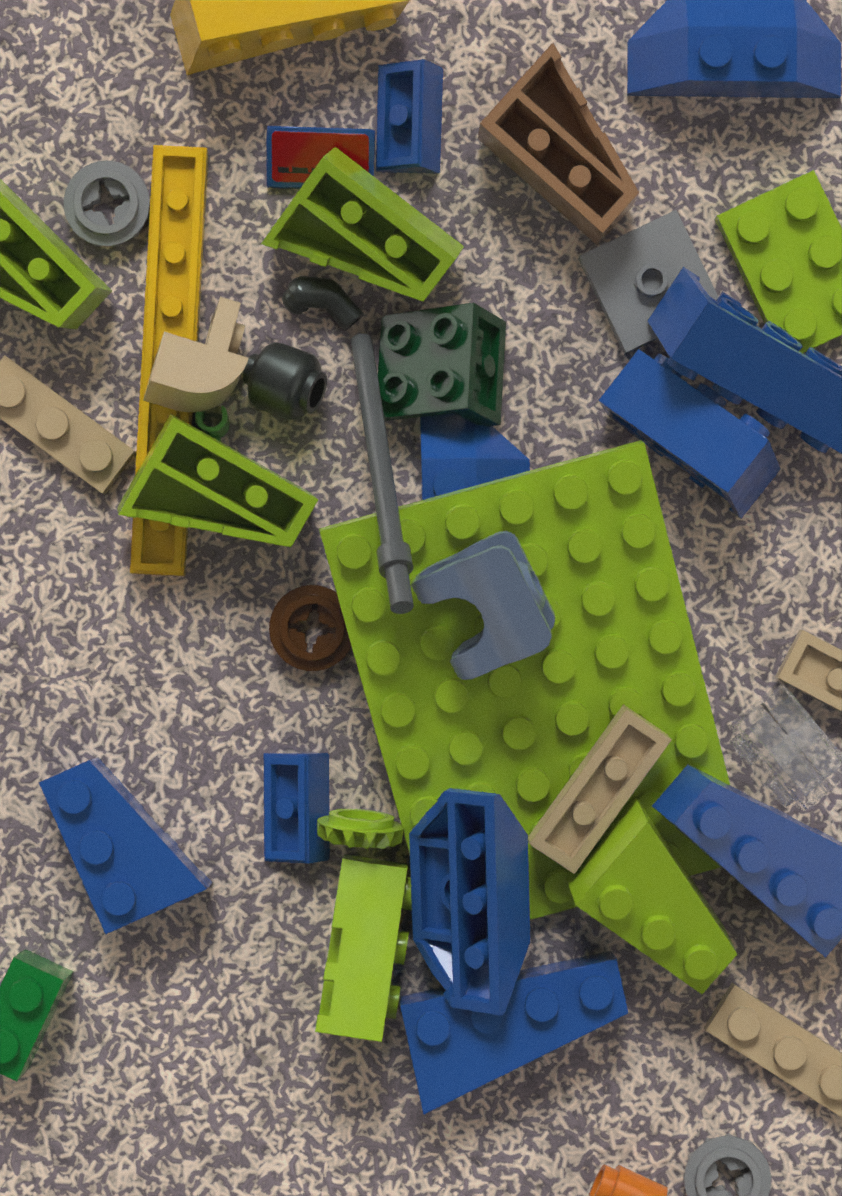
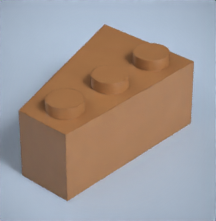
[478,43,639,246]

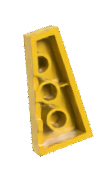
[170,0,410,75]

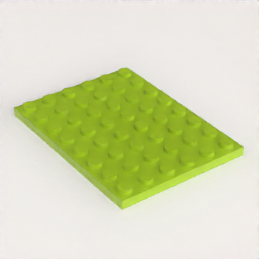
[319,440,730,920]

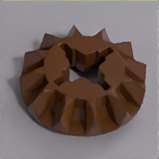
[269,585,351,671]

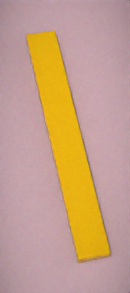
[130,145,208,577]

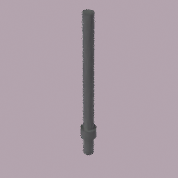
[351,334,414,614]

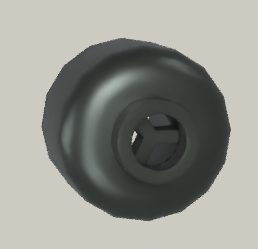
[243,342,327,420]

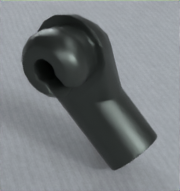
[282,276,364,331]

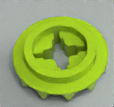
[317,809,404,849]

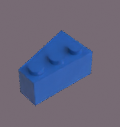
[598,349,781,519]
[39,757,212,935]

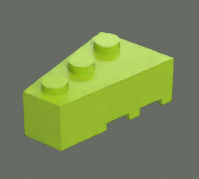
[261,147,464,302]
[0,179,112,330]
[117,413,318,547]
[566,795,738,995]
[315,854,412,1042]

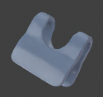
[411,531,556,680]

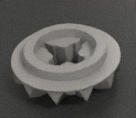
[64,160,150,247]
[683,1134,771,1196]

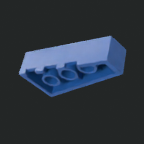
[648,267,842,454]
[652,764,842,958]
[400,951,628,1115]

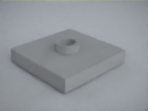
[578,210,718,355]

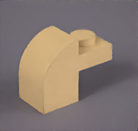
[143,296,249,412]

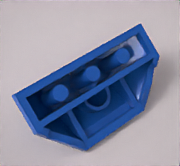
[627,0,841,98]
[420,413,530,500]
[409,788,530,1016]

